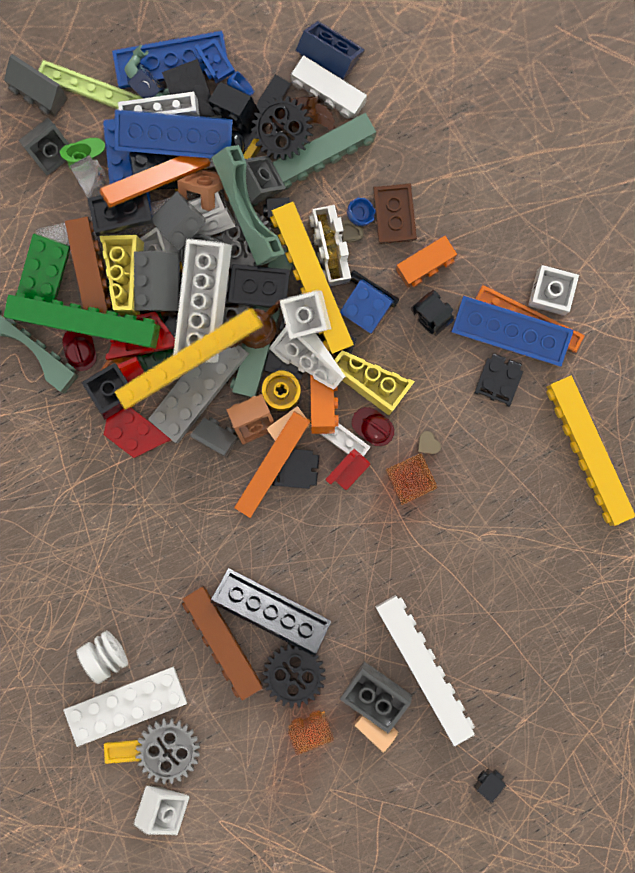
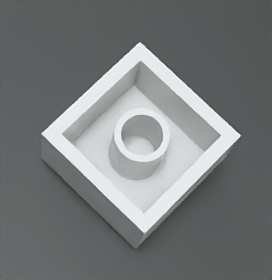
[528,265,579,316]

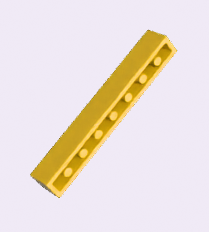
[270,202,354,355]
[115,309,263,409]
[546,375,635,526]

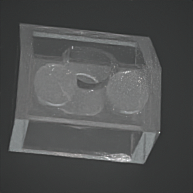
[70,155,106,198]

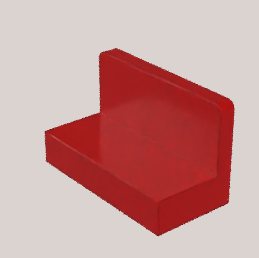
[325,448,371,490]

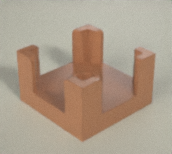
[178,169,229,211]

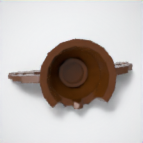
[270,96,336,131]
[229,300,281,349]

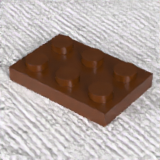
[373,183,417,244]

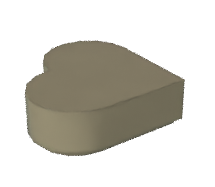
[341,220,364,243]
[417,431,441,454]

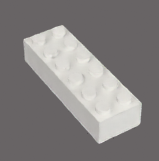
[174,239,232,363]

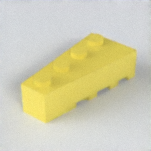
[100,235,144,317]
[335,350,415,415]

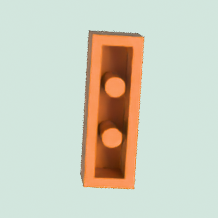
[396,236,457,288]
[310,374,339,434]

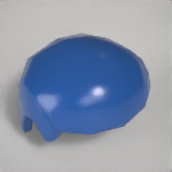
[227,71,254,96]
[347,197,376,227]

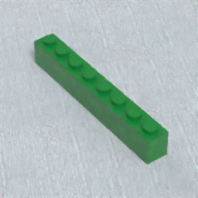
[4,292,161,349]

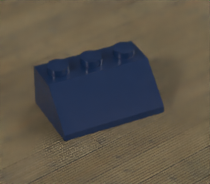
[295,21,365,79]

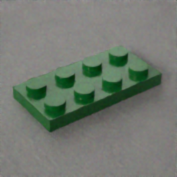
[17,233,71,303]

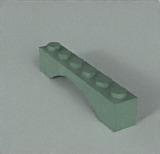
[211,145,285,266]
[0,310,78,394]

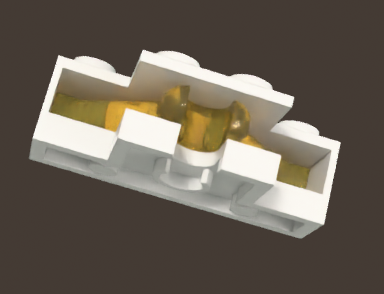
[309,205,351,286]

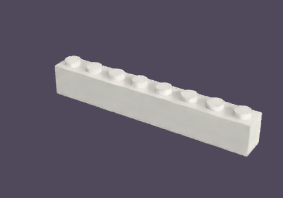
[375,595,475,746]

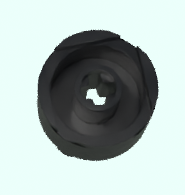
[411,290,454,336]

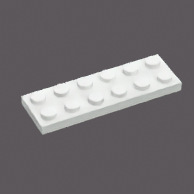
[64,666,187,747]

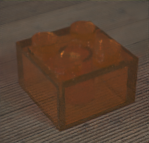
[385,453,438,505]
[288,710,334,755]

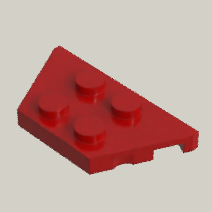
[105,312,175,361]
[103,407,171,458]

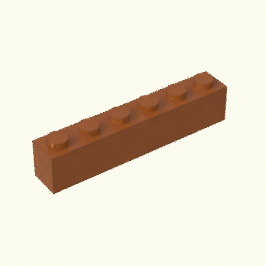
[65,217,112,336]
[182,586,263,701]

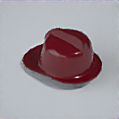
[62,331,97,371]
[352,407,394,446]

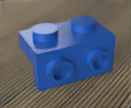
[194,38,235,84]

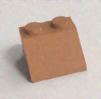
[226,394,274,445]

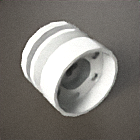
[77,630,128,684]

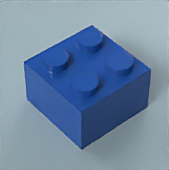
[340,280,394,334]

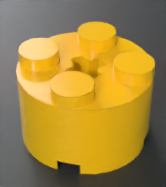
[262,371,301,411]

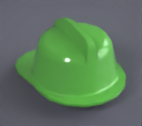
[60,138,105,170]

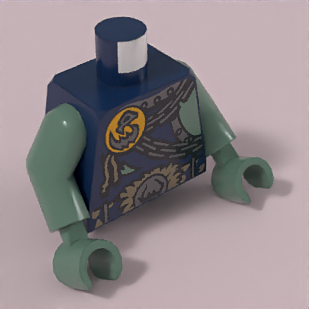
[125,45,170,99]

